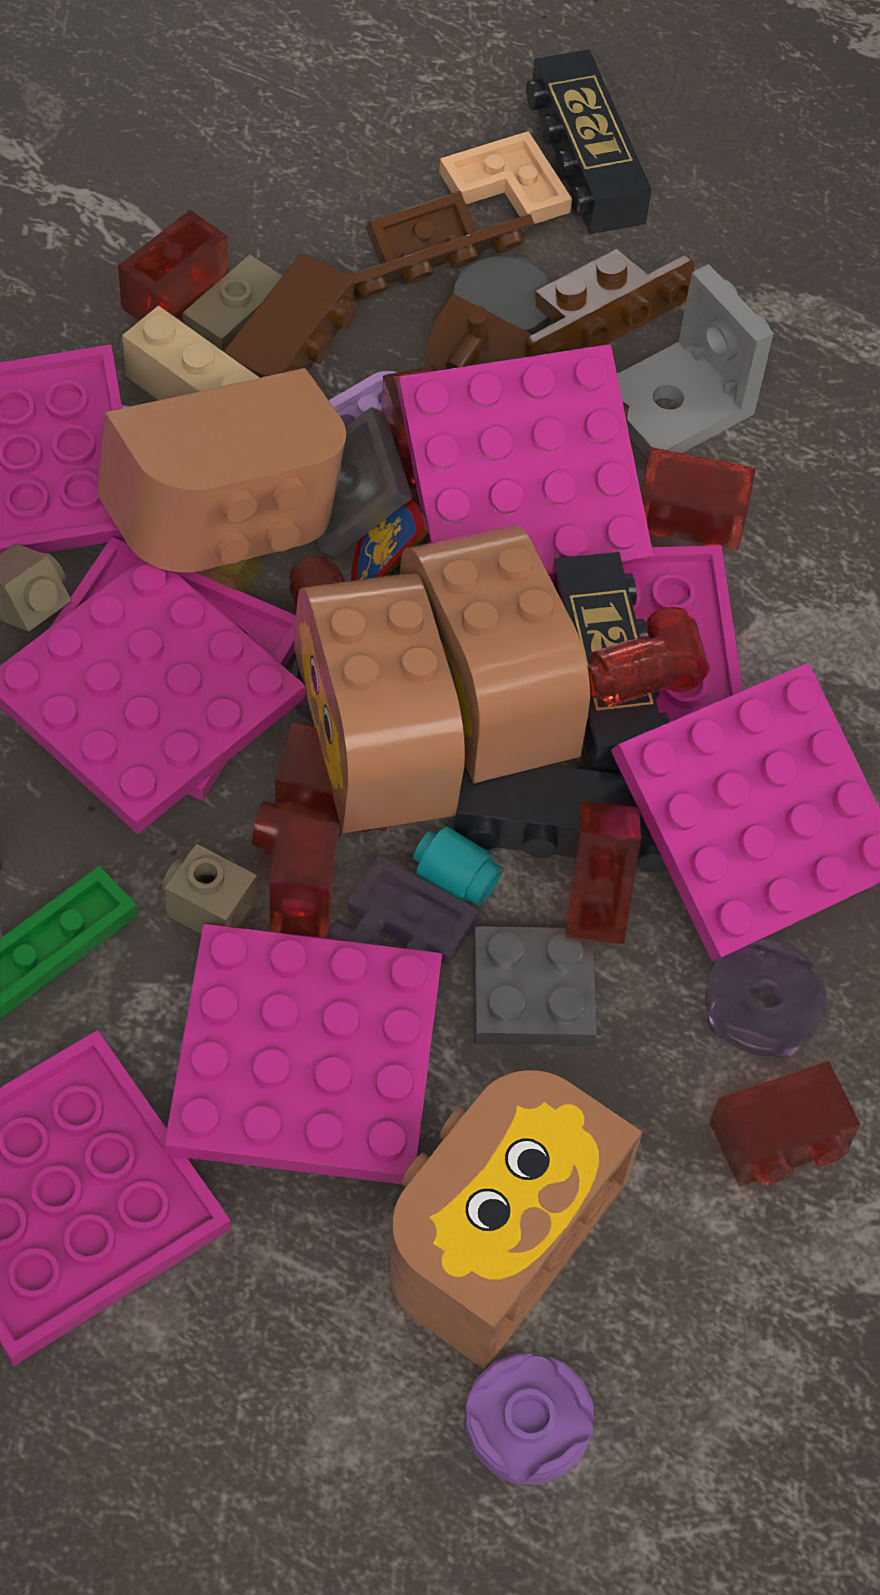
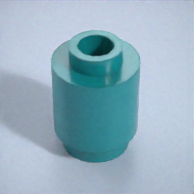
[413,826,503,907]

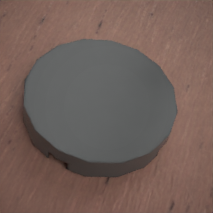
[454,256,550,334]

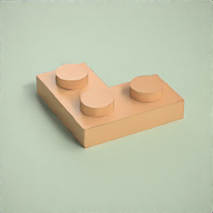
[439,131,572,224]

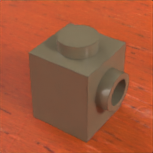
[0,543,72,632]
[162,843,257,934]

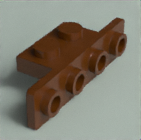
[351,191,535,300]
[525,249,694,357]

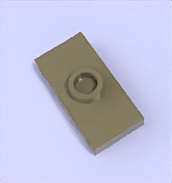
[183,254,282,350]

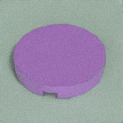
[465,1353,594,1485]

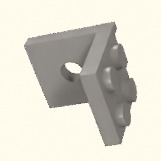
[617,264,774,467]

